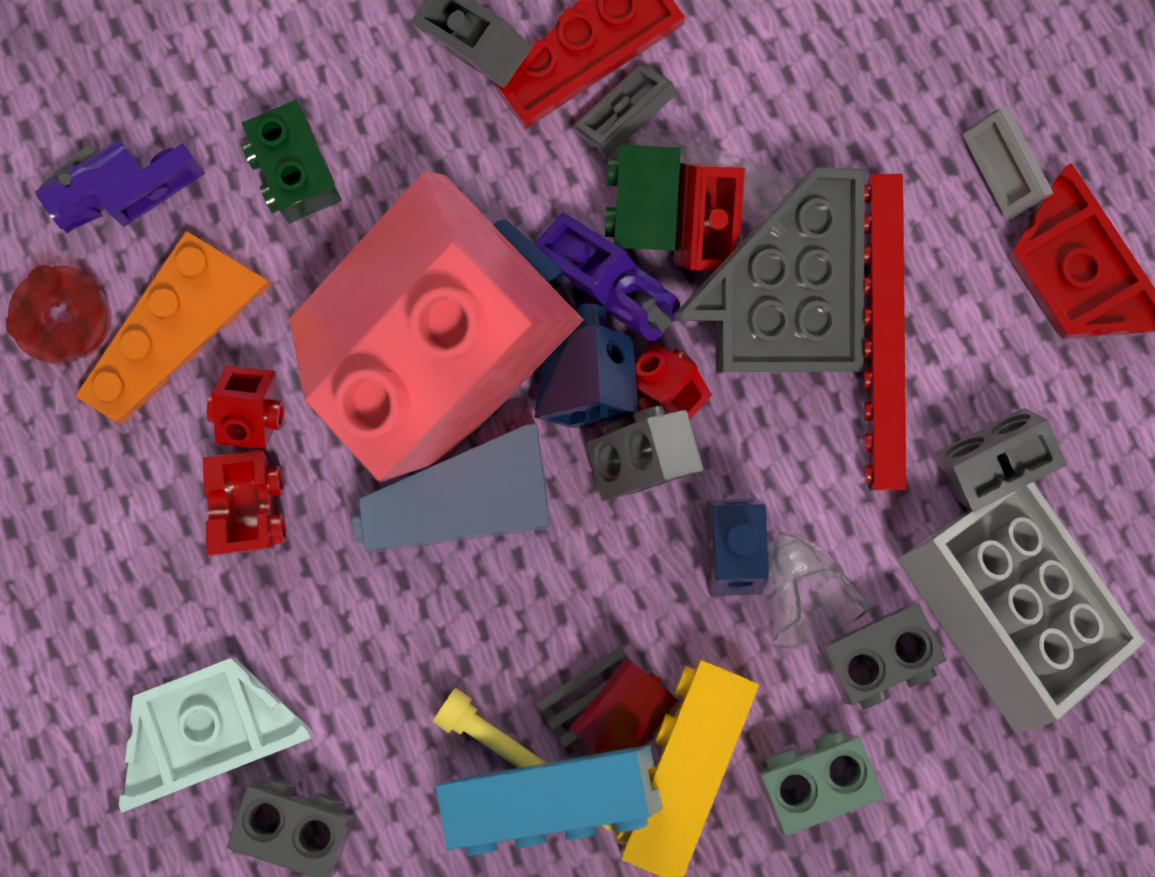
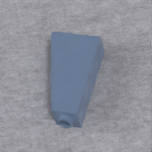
[353,423,551,553]

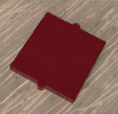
[569,658,678,755]

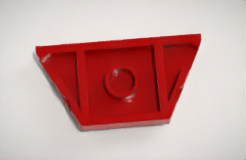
[1008,163,1155,339]

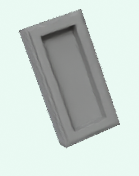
[961,106,1053,220]

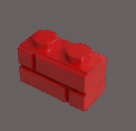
[673,163,745,271]

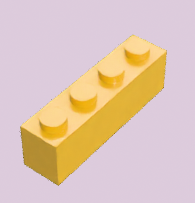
[615,660,760,877]

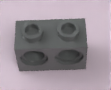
[586,406,704,501]
[934,408,1067,512]
[817,603,947,710]
[226,777,355,877]

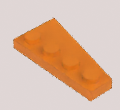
[75,231,272,425]

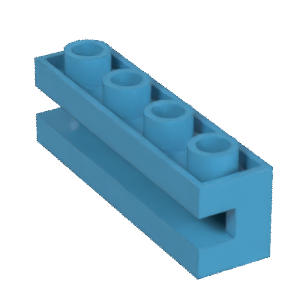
[436,745,662,856]

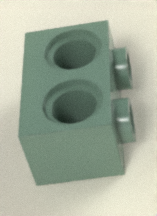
[757,729,884,837]

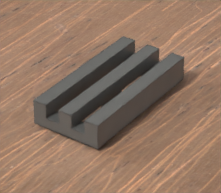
[572,62,677,159]
[536,646,629,747]

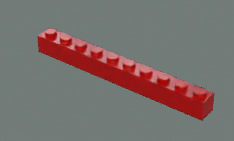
[863,174,906,491]

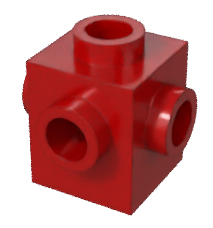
[635,342,712,420]
[206,365,285,450]

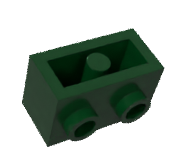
[241,99,343,224]
[605,145,681,251]

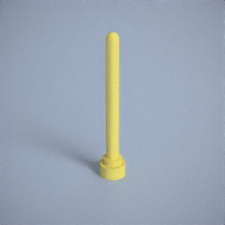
[432,687,618,836]

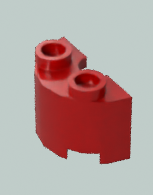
[202,450,287,557]

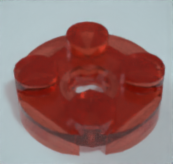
[5,265,112,366]

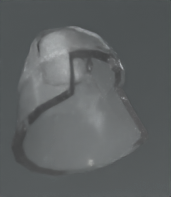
[765,531,871,649]

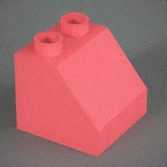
[289,170,584,482]

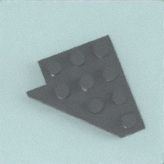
[675,167,865,372]

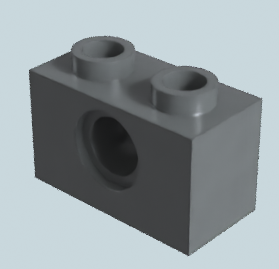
[411,0,533,88]

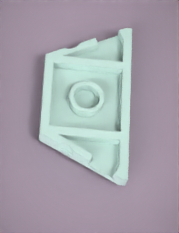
[119,658,314,813]

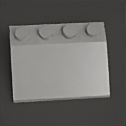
[897,482,1145,735]

